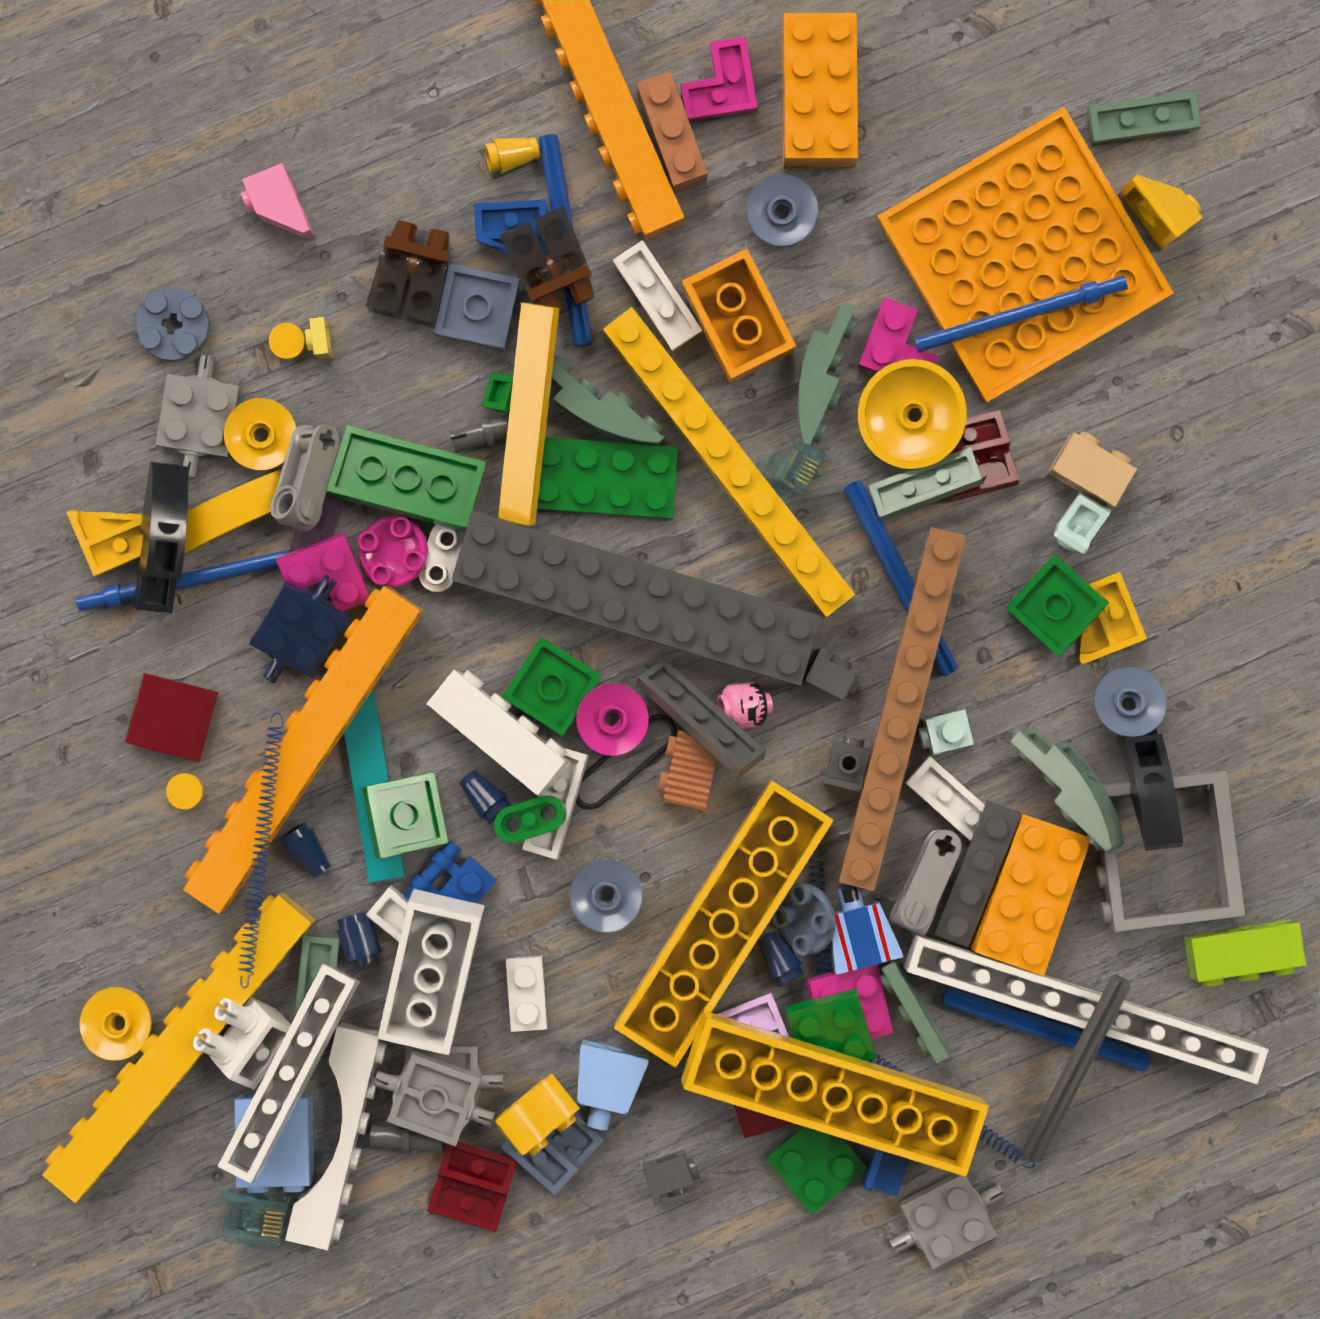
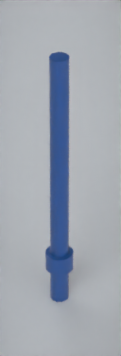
[914,275,1128,352]
[76,550,290,611]

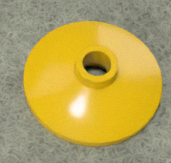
[224,398,296,470]
[80,987,152,1061]

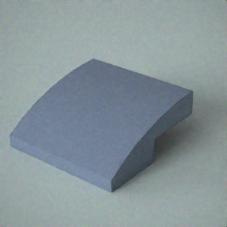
[501,1110,606,1195]

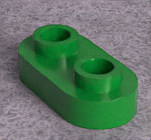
[494,795,567,843]

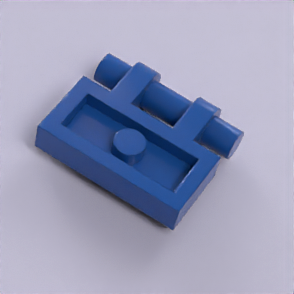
[404,840,498,904]

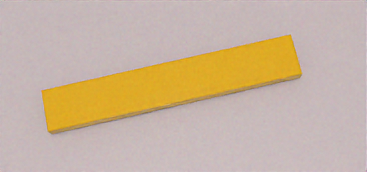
[498,303,559,526]

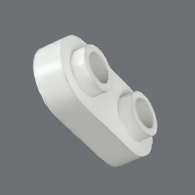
[419,525,465,592]

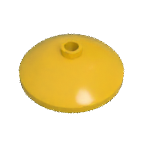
[858,359,967,469]

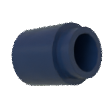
[336,911,382,968]

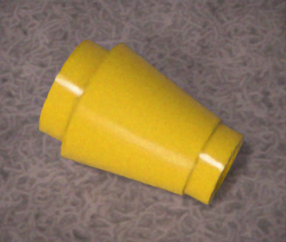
[484,137,540,174]

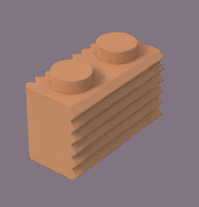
[657,730,717,811]

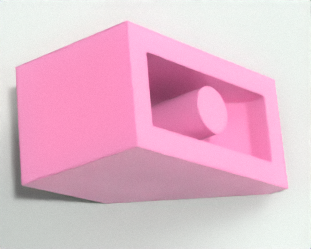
[241,163,315,239]

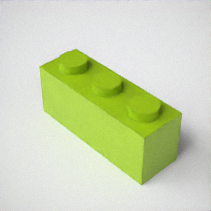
[1184,919,1306,987]

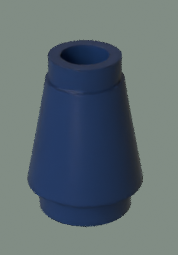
[459,770,511,824]
[281,822,331,878]
[757,931,804,988]

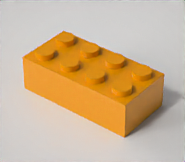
[782,13,858,168]
[969,814,1090,976]

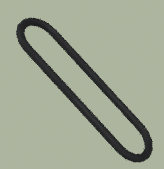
[576,714,677,809]

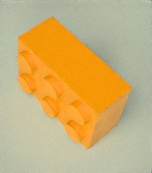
[682,249,796,384]

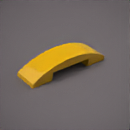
[184,469,282,556]

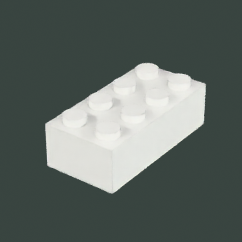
[377,889,485,1055]

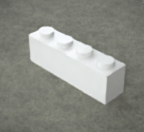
[427,670,571,796]

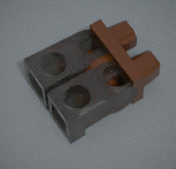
[500,206,594,314]
[366,220,452,328]

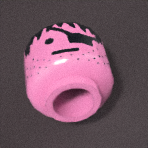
[717,681,773,730]

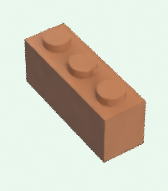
[636,71,708,194]

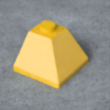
[1118,175,1203,251]

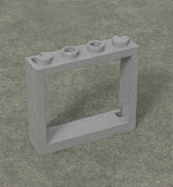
[1091,770,1245,932]

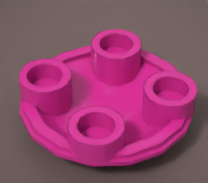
[358,516,429,587]

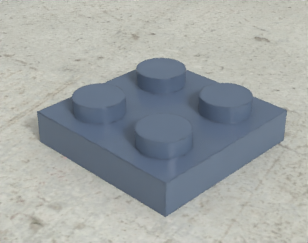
[434,263,521,351]

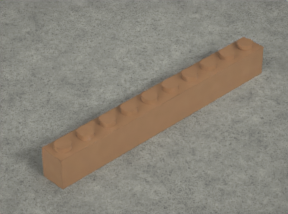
[839,527,967,891]

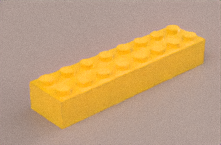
[614,779,834,1068]
[681,1010,989,1177]

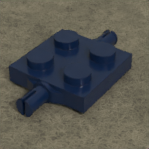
[249,575,350,683]

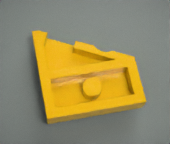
[66,510,143,577]
[1079,572,1147,665]

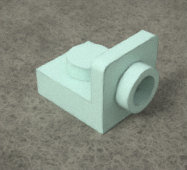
[918,709,974,755]

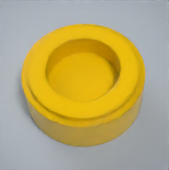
[269,323,306,360]
[166,773,205,809]

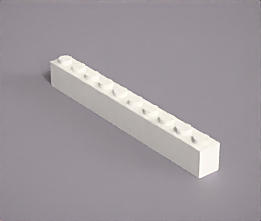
[903,933,1269,1084]

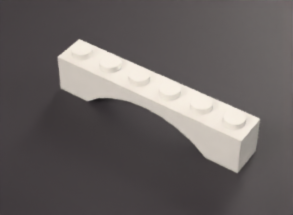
[285,1022,387,1250]

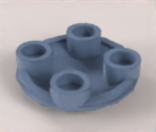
[771,883,836,956]

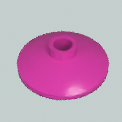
[576,683,649,756]

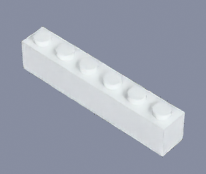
[218,964,360,1183]

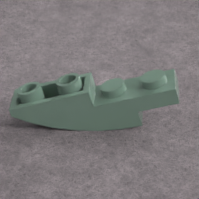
[796,301,858,449]
[551,355,664,445]
[1011,728,1125,852]

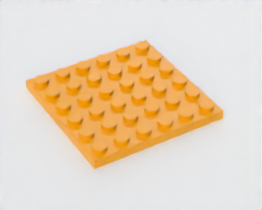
[876,107,1174,404]

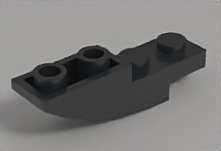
[133,461,188,613]
[1118,729,1183,851]

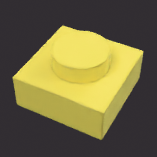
[305,317,333,360]

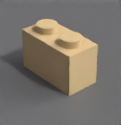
[1047,431,1137,509]

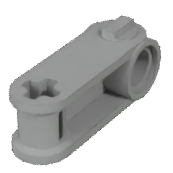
[270,424,340,532]
[889,829,962,936]

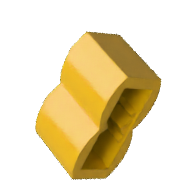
[493,1074,579,1157]

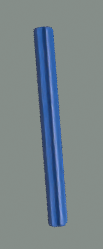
[539,134,593,347]
[844,480,958,676]
[942,986,1151,1072]

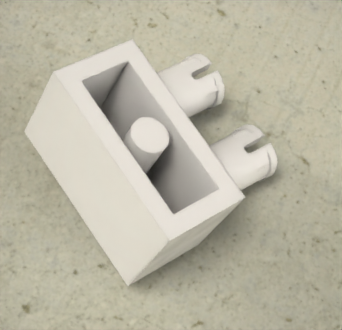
[193,997,291,1090]

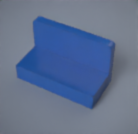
[862,1148,909,1196]

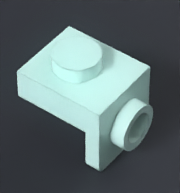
[1054,490,1111,554]

